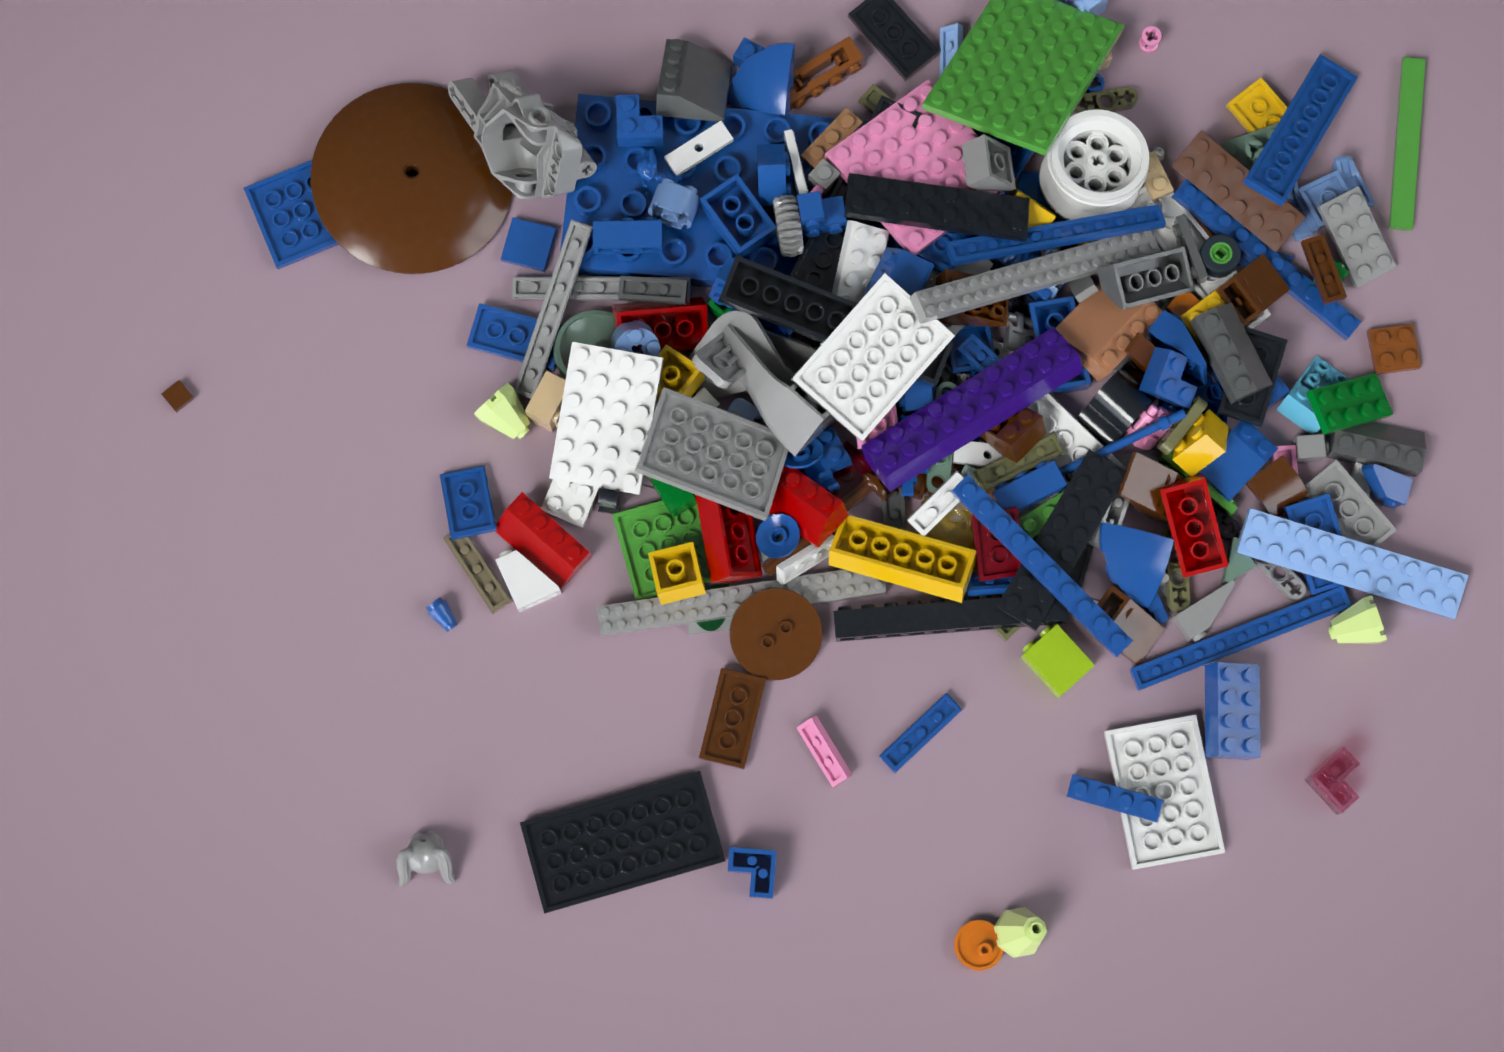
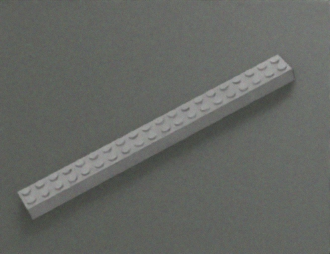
[910,230,1161,324]
[596,570,886,637]

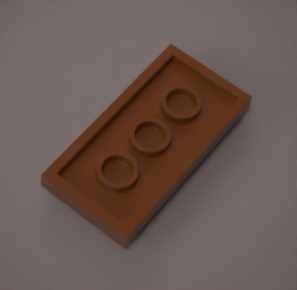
[699,668,766,770]

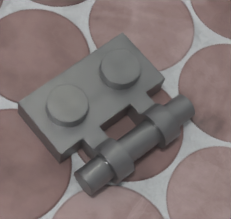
[1003,312,1035,352]

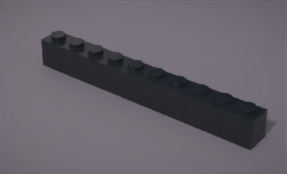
[833,594,1068,642]

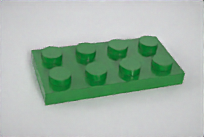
[1306,373,1393,435]

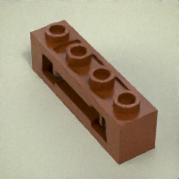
[790,36,864,110]

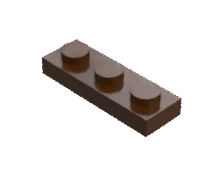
[1301,234,1347,306]

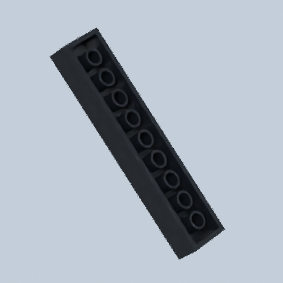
[718,255,953,387]

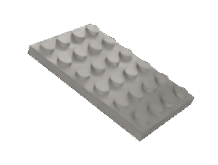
[635,387,788,521]

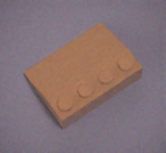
[1056,283,1163,382]

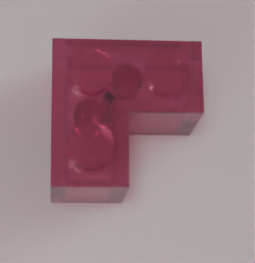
[1304,747,1360,815]

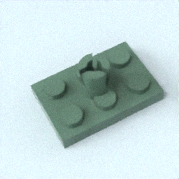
[1220,123,1278,169]

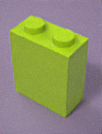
[1021,624,1095,698]

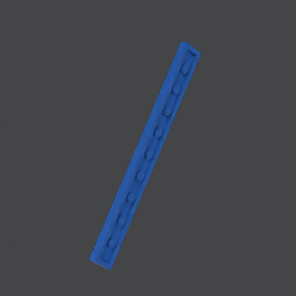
[1171,179,1361,341]
[945,204,1166,266]
[950,475,1133,657]
[1129,586,1352,691]

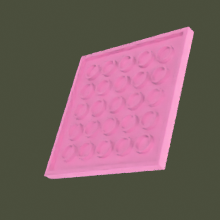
[824,80,1015,255]

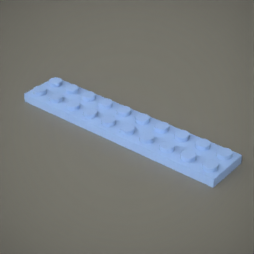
[1235,508,1469,619]

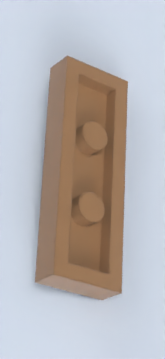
[800,107,863,169]

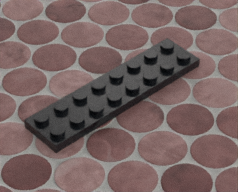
[844,173,1030,242]
[996,449,1127,632]

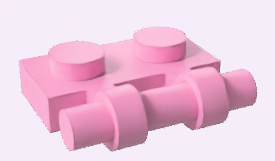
[1124,404,1173,451]

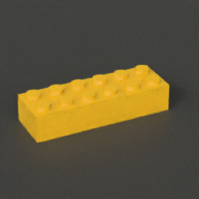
[829,515,977,603]

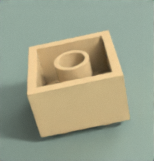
[525,371,566,433]

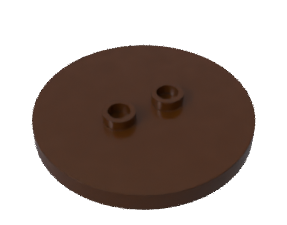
[729,587,822,680]

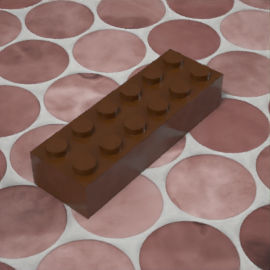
[1172,130,1307,252]

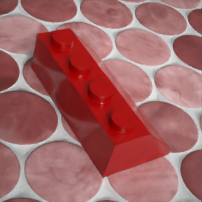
[612,297,708,352]
[769,466,849,548]
[1160,474,1228,578]
[495,492,592,590]
[695,495,763,583]

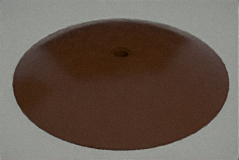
[311,83,513,274]

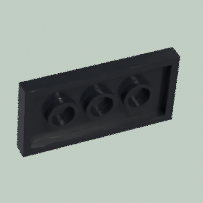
[848,0,939,81]
[1217,326,1288,427]

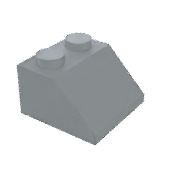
[962,134,1016,192]

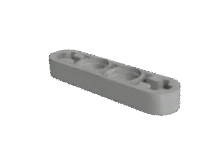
[1236,530,1306,601]

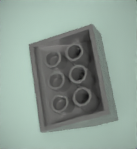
[656,39,732,122]

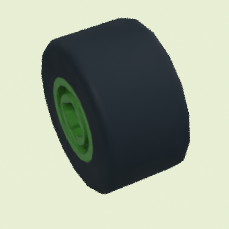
[1199,234,1241,278]

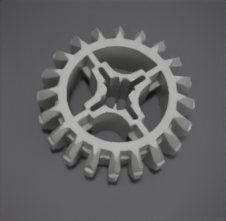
[773,195,804,257]

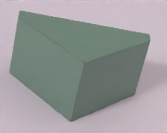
[1220,537,1256,586]

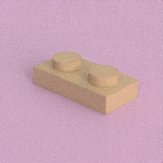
[1143,151,1174,202]

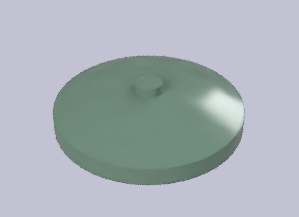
[554,310,614,380]

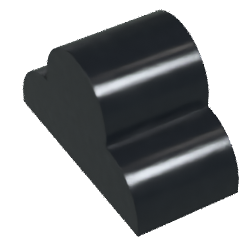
[1076,361,1157,446]

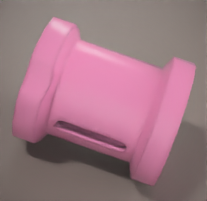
[1138,26,1162,53]

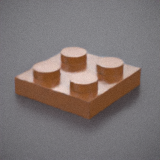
[1367,324,1421,375]

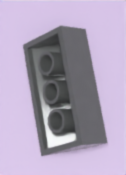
[1097,246,1195,310]
[1190,303,1273,404]
[1326,421,1426,477]

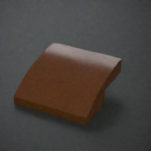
[1246,455,1309,517]

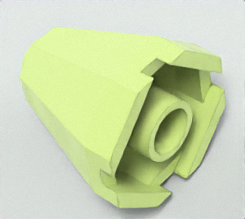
[474,382,530,439]
[1327,595,1387,644]
[994,907,1047,958]

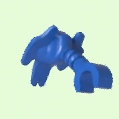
[637,148,683,188]

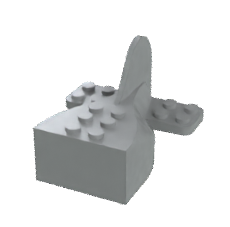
[689,309,836,456]

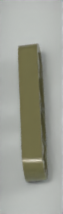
[1162,525,1190,613]

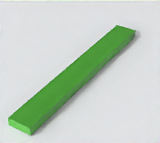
[1389,57,1426,231]

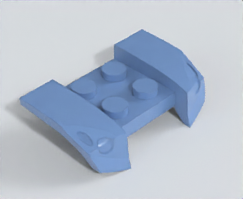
[1287,156,1375,242]

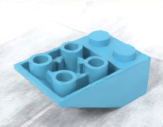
[1276,355,1350,435]

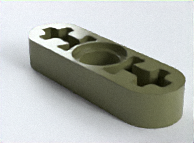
[1074,87,1138,114]
[1157,396,1208,455]

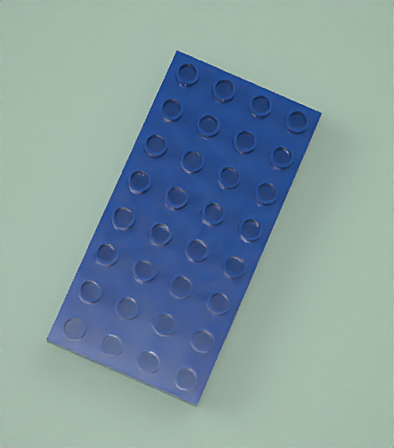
[560,94,904,288]

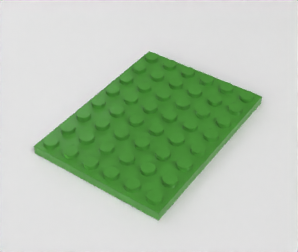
[922,0,1124,156]

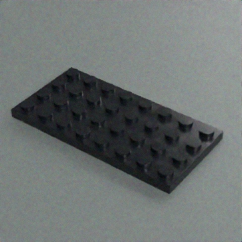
[520,771,726,914]

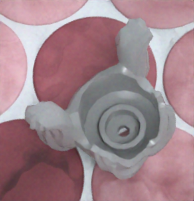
[396,831,456,886]

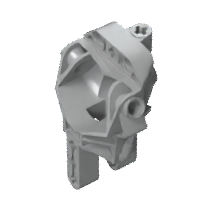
[448,70,597,199]

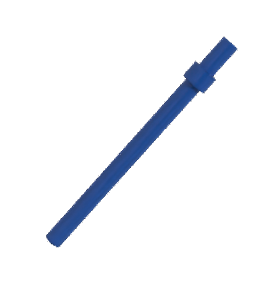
[1058,409,1186,476]

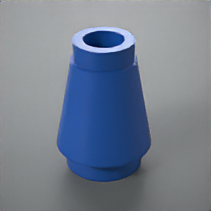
[426,597,458,632]

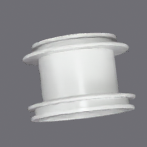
[1039,110,1149,220]

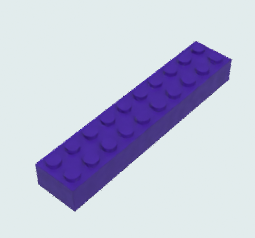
[861,327,1082,491]

